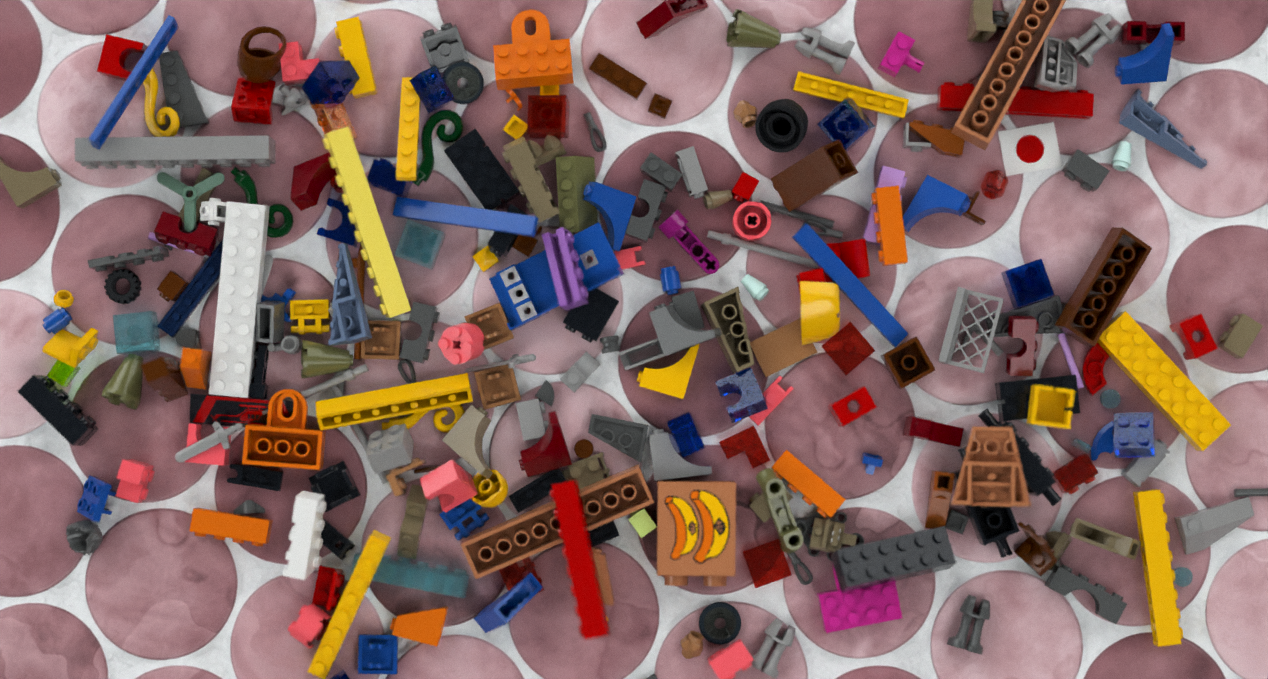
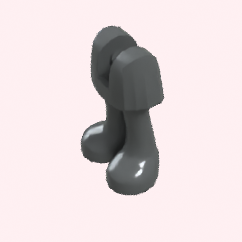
[947,595,990,655]

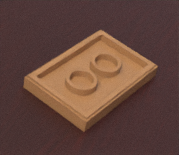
[750,318,817,377]

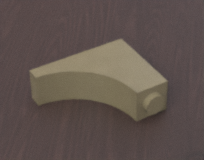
[967,0,996,43]
[0,156,62,209]
[442,405,493,479]

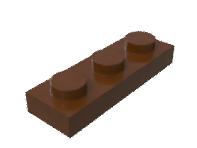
[589,53,647,100]

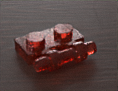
[499,557,544,593]

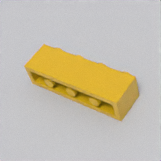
[334,16,378,99]

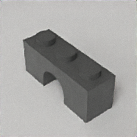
[625,179,668,242]
[400,302,440,364]

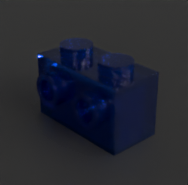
[410,66,455,113]

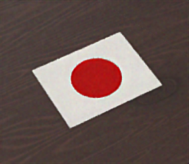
[998,122,1062,176]

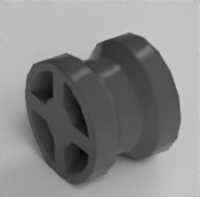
[993,11,1009,30]
[600,335,621,354]

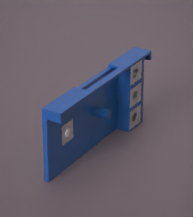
[489,222,624,330]

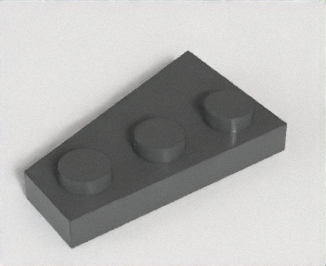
[588,414,648,463]

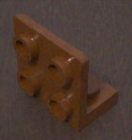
[1014,521,1057,577]

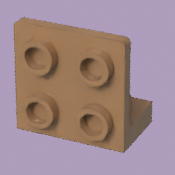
[386,458,426,497]

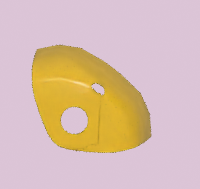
[800,282,840,345]

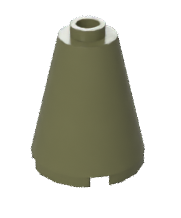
[726,9,781,48]
[301,340,353,379]

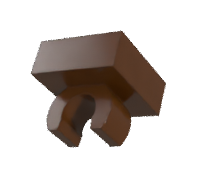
[648,93,672,119]

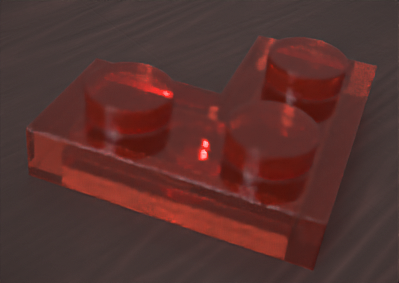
[719,426,770,468]

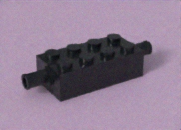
[978,409,1062,506]
[952,446,1020,558]

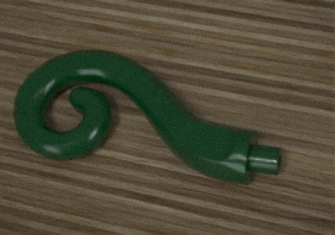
[413,110,464,186]
[231,167,294,238]

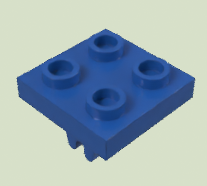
[77,475,116,522]
[358,634,398,674]

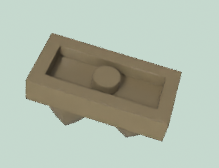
[527,135,566,166]
[1046,531,1073,571]

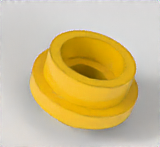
[54,290,74,308]

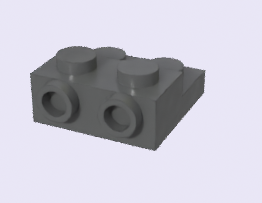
[420,23,470,75]

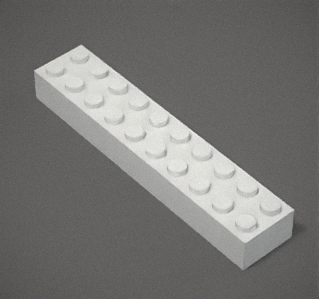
[209,201,270,398]

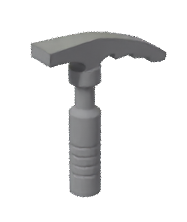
[963,316,1004,357]

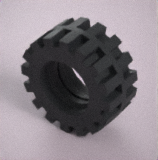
[104,269,142,304]

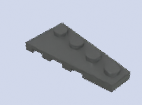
[159,51,209,128]
[88,246,169,272]
[985,295,1064,337]

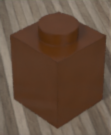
[157,271,189,302]

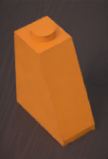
[180,348,212,390]
[390,606,449,646]

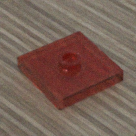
[821,321,875,376]

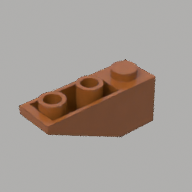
[909,120,965,158]
[925,470,955,529]

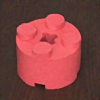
[732,201,771,242]
[438,322,485,365]
[288,603,332,649]

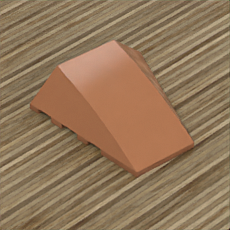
[951,427,1031,507]

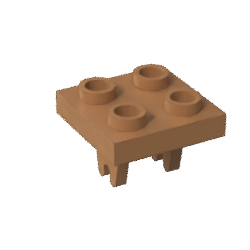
[464,303,514,350]
[361,320,401,360]
[474,365,521,410]

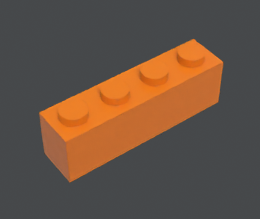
[871,186,908,266]
[771,450,845,518]
[189,508,273,547]

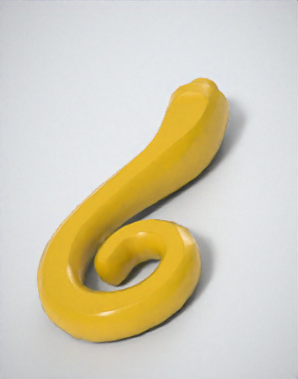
[143,68,180,137]
[382,404,465,433]

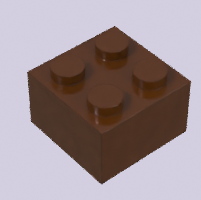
[881,336,935,389]

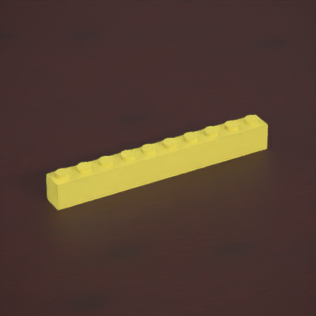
[322,126,411,318]

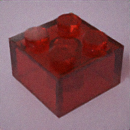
[527,95,570,139]

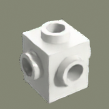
[200,198,227,226]

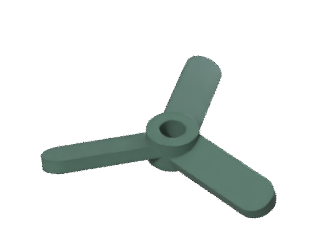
[157,172,225,233]

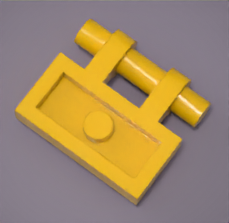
[290,299,330,335]

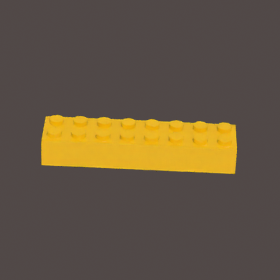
[1097,311,1231,451]

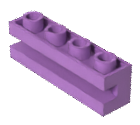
[542,227,588,310]

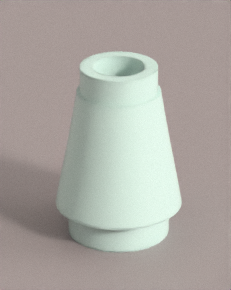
[1112,141,1132,171]
[741,274,769,301]

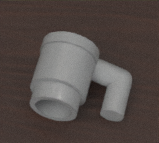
[267,335,302,354]

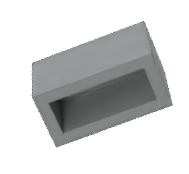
[516,398,548,441]

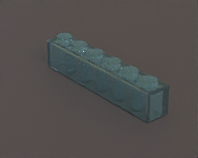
[350,550,470,599]

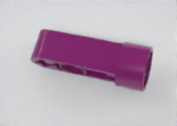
[658,210,719,274]

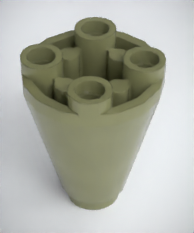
[101,353,143,410]

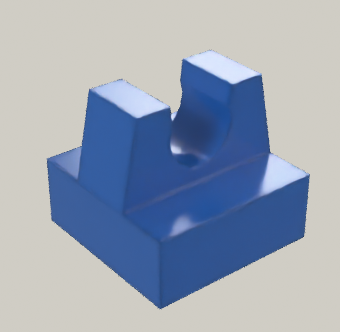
[861,452,883,475]

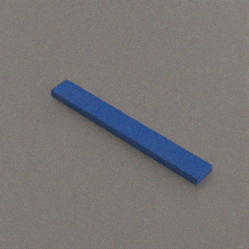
[88,15,178,150]
[393,197,539,237]
[792,224,908,347]

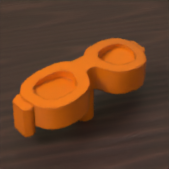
[502,89,523,111]

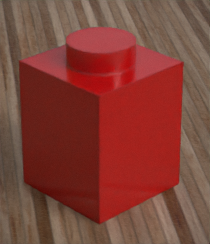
[731,172,759,203]

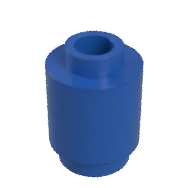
[660,266,682,295]
[42,307,73,334]

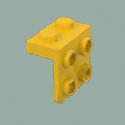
[42,328,99,368]

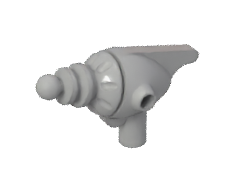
[279,84,321,115]

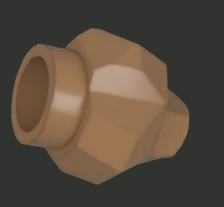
[733,100,757,128]
[680,631,704,659]

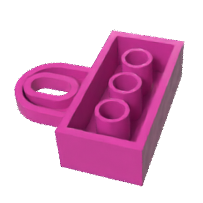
[817,565,902,633]

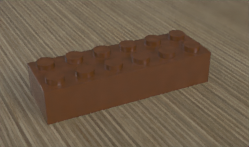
[1055,227,1152,347]

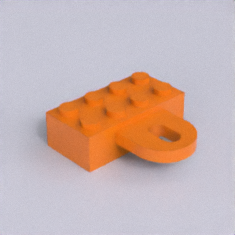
[493,10,574,90]
[242,389,326,470]

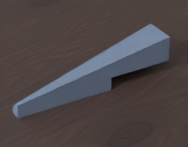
[1119,89,1207,169]
[328,243,372,346]

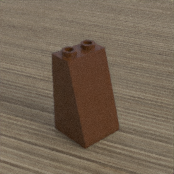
[771,139,858,212]

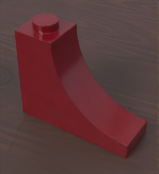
[636,0,709,39]
[290,152,337,211]
[519,411,572,477]
[903,416,964,447]

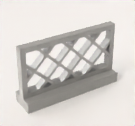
[938,287,1004,373]

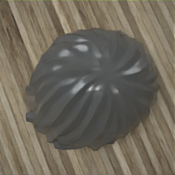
[66,520,102,555]

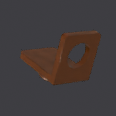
[963,191,986,225]

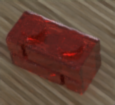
[1053,453,1098,494]

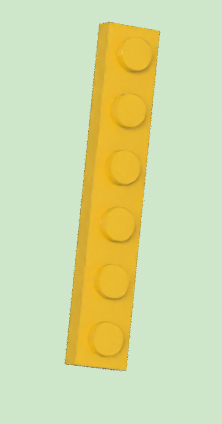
[793,71,909,119]
[396,77,422,181]

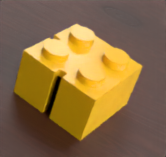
[1026,385,1075,429]

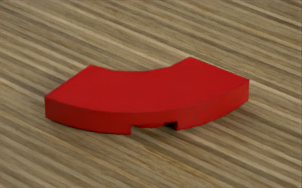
[1082,342,1110,396]

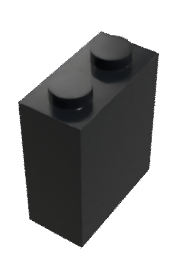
[563,289,619,343]

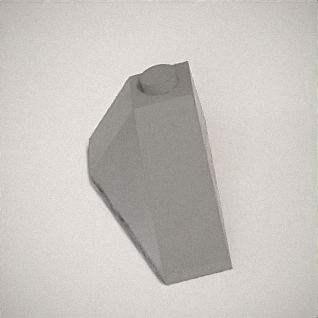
[1174,496,1254,555]

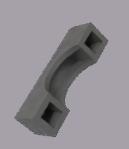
[1045,564,1127,624]

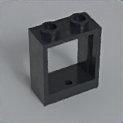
[487,205,528,258]

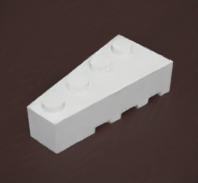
[282,491,326,580]

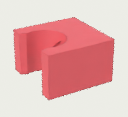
[185,423,231,466]
[420,460,477,513]

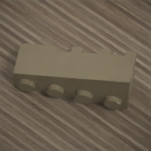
[502,136,560,223]
[701,287,754,374]

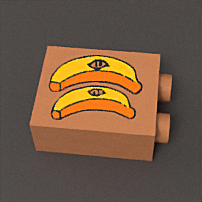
[657,480,736,586]

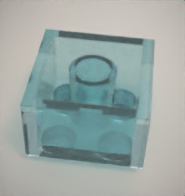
[394,219,446,270]
[113,311,160,354]

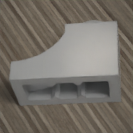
[560,351,601,393]

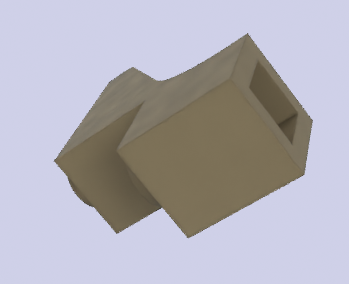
[397,484,429,559]
[1070,518,1141,560]

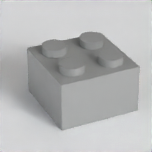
[366,423,414,474]

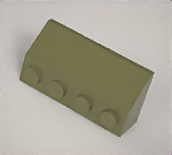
[556,156,598,235]

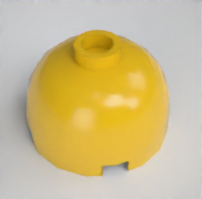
[471,469,508,508]

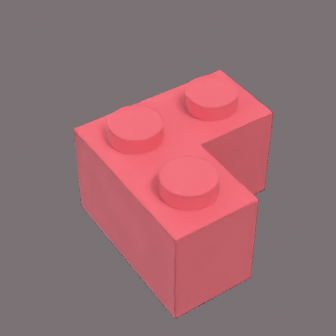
[279,41,324,85]
[115,459,154,503]
[707,639,754,679]

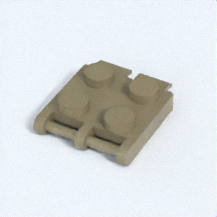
[562,452,610,489]

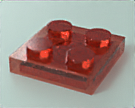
[742,539,792,588]

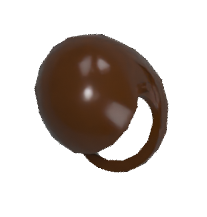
[237,26,287,84]

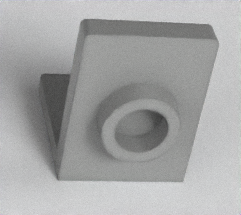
[903,123,931,152]

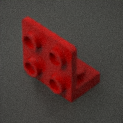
[231,78,276,125]
[825,239,870,283]
[312,565,345,611]

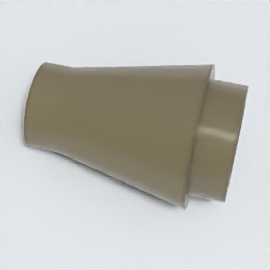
[703,190,733,210]

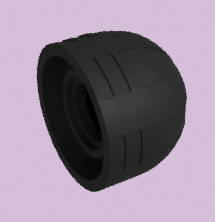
[755,99,808,153]

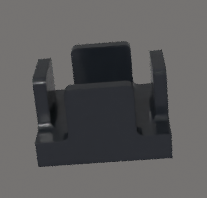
[309,461,361,513]

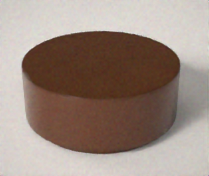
[574,439,594,458]

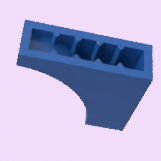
[1115,23,1174,85]
[903,175,970,232]
[583,182,636,251]
[474,573,543,633]

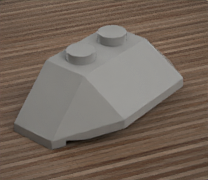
[1034,36,1077,92]

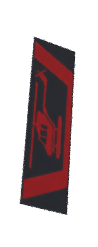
[190,393,294,427]

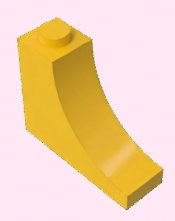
[637,344,700,399]

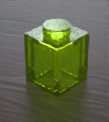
[47,360,81,387]

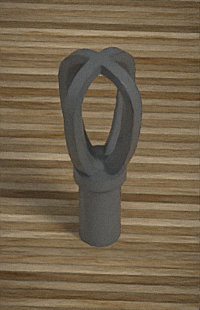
[583,112,607,152]
[802,221,843,239]
[398,359,417,384]
[787,552,813,585]

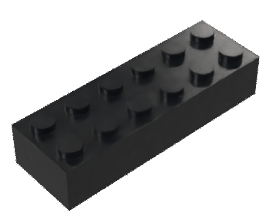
[831,526,956,593]

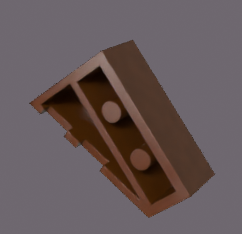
[141,356,188,402]

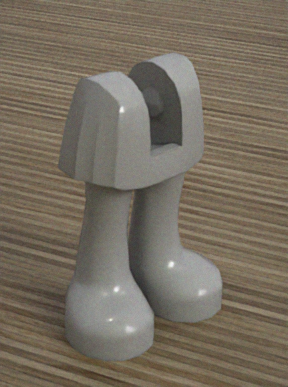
[1065,13,1123,68]
[795,27,855,75]
[751,618,796,679]

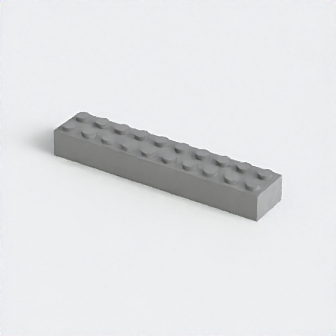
[75,135,276,169]

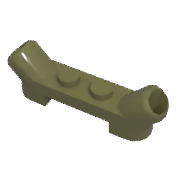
[756,468,803,553]

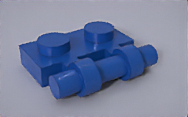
[439,498,490,541]

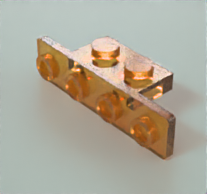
[309,91,358,140]

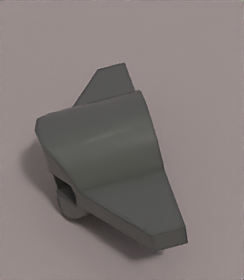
[234,500,265,514]

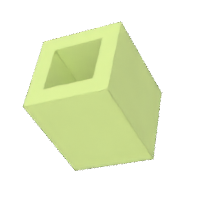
[628,507,657,538]

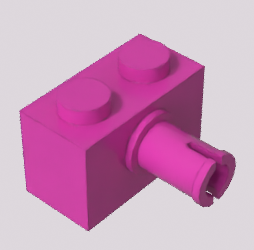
[878,31,925,77]

